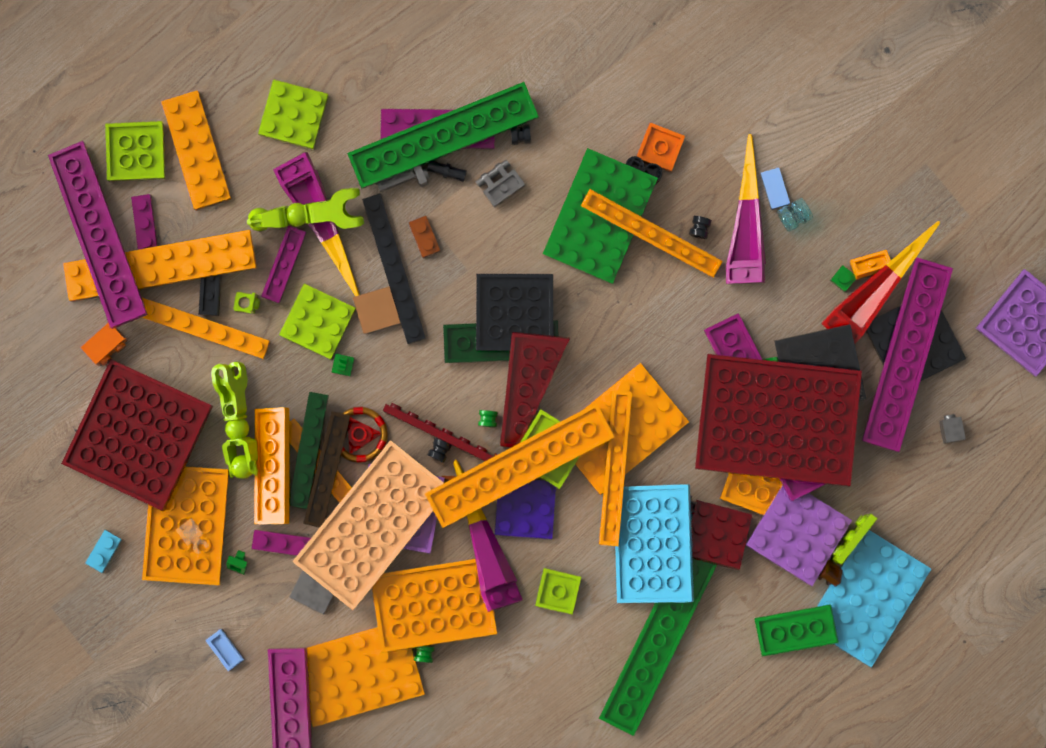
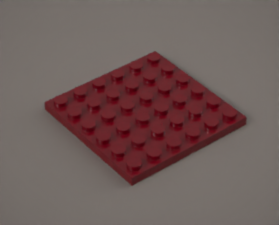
[61,359,213,511]

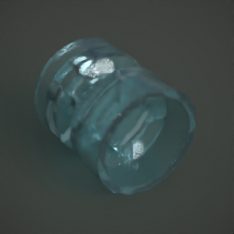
[777,198,813,232]

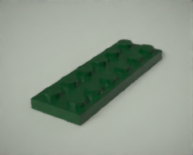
[443,320,559,363]

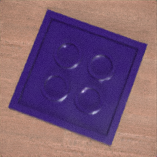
[495,480,556,539]

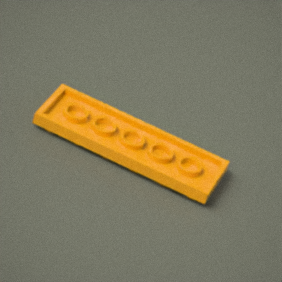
[161,90,231,210]
[255,407,289,524]

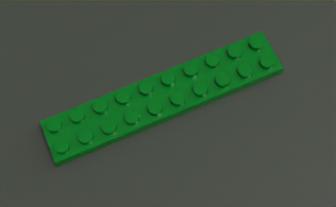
[347,82,539,189]
[599,559,717,736]

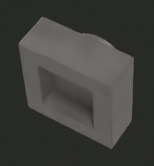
[413,165,429,187]

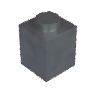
[939,414,966,444]

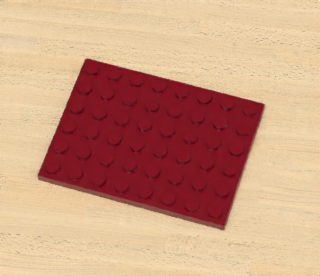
[695,354,862,487]

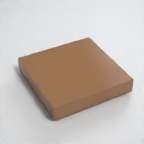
[353,286,400,334]

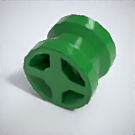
[478,410,498,427]
[414,646,435,663]

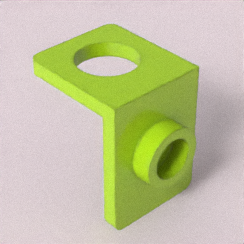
[233,292,260,314]

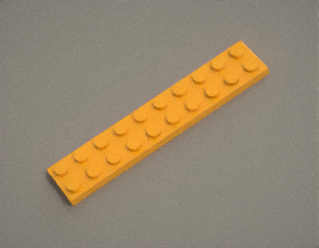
[63,230,257,301]
[424,403,614,528]

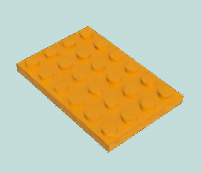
[575,363,689,495]
[142,467,229,585]
[372,559,497,653]
[307,627,425,727]

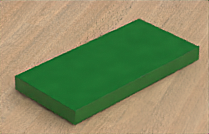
[754,604,839,656]

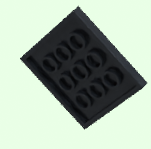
[476,274,553,351]
[866,306,966,381]
[774,324,866,401]

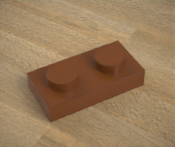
[408,216,440,258]

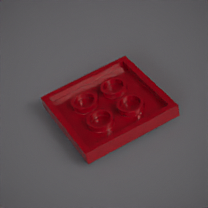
[691,500,752,571]

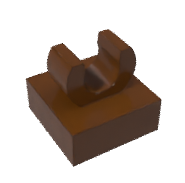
[818,560,843,587]

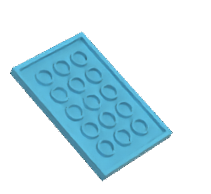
[615,484,694,603]
[817,530,931,668]

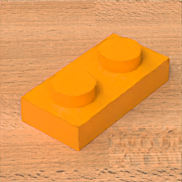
[850,250,891,279]

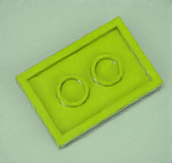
[830,514,877,565]

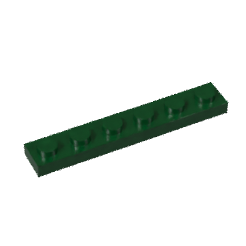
[289,392,329,509]

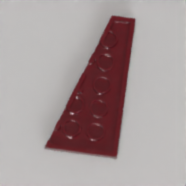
[500,332,570,447]

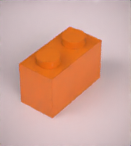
[80,323,128,366]

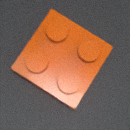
[637,123,685,172]

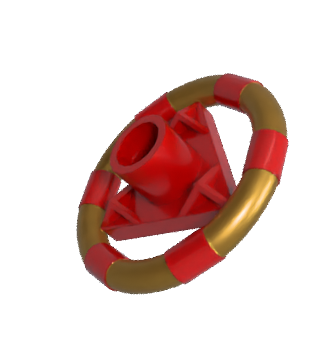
[341,407,388,463]

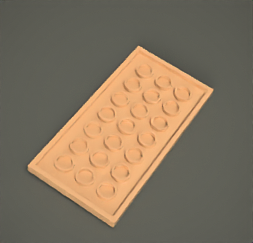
[293,440,443,611]

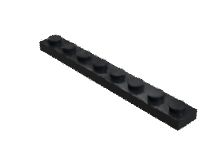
[362,194,426,344]

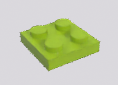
[535,568,581,615]

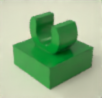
[332,354,355,377]
[226,550,247,575]

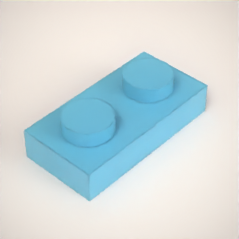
[85,530,122,573]

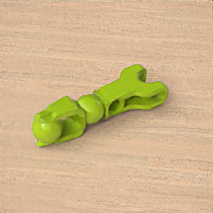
[247,188,364,232]
[211,361,258,479]

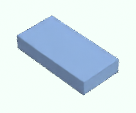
[760,168,790,210]
[205,629,245,672]

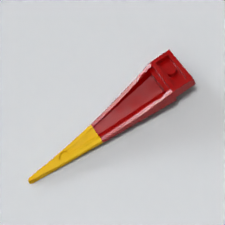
[821,221,940,344]

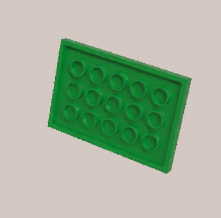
[543,148,658,284]

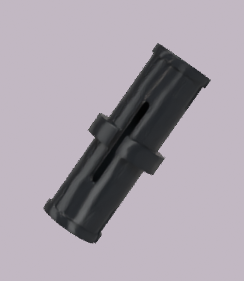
[427,161,467,182]

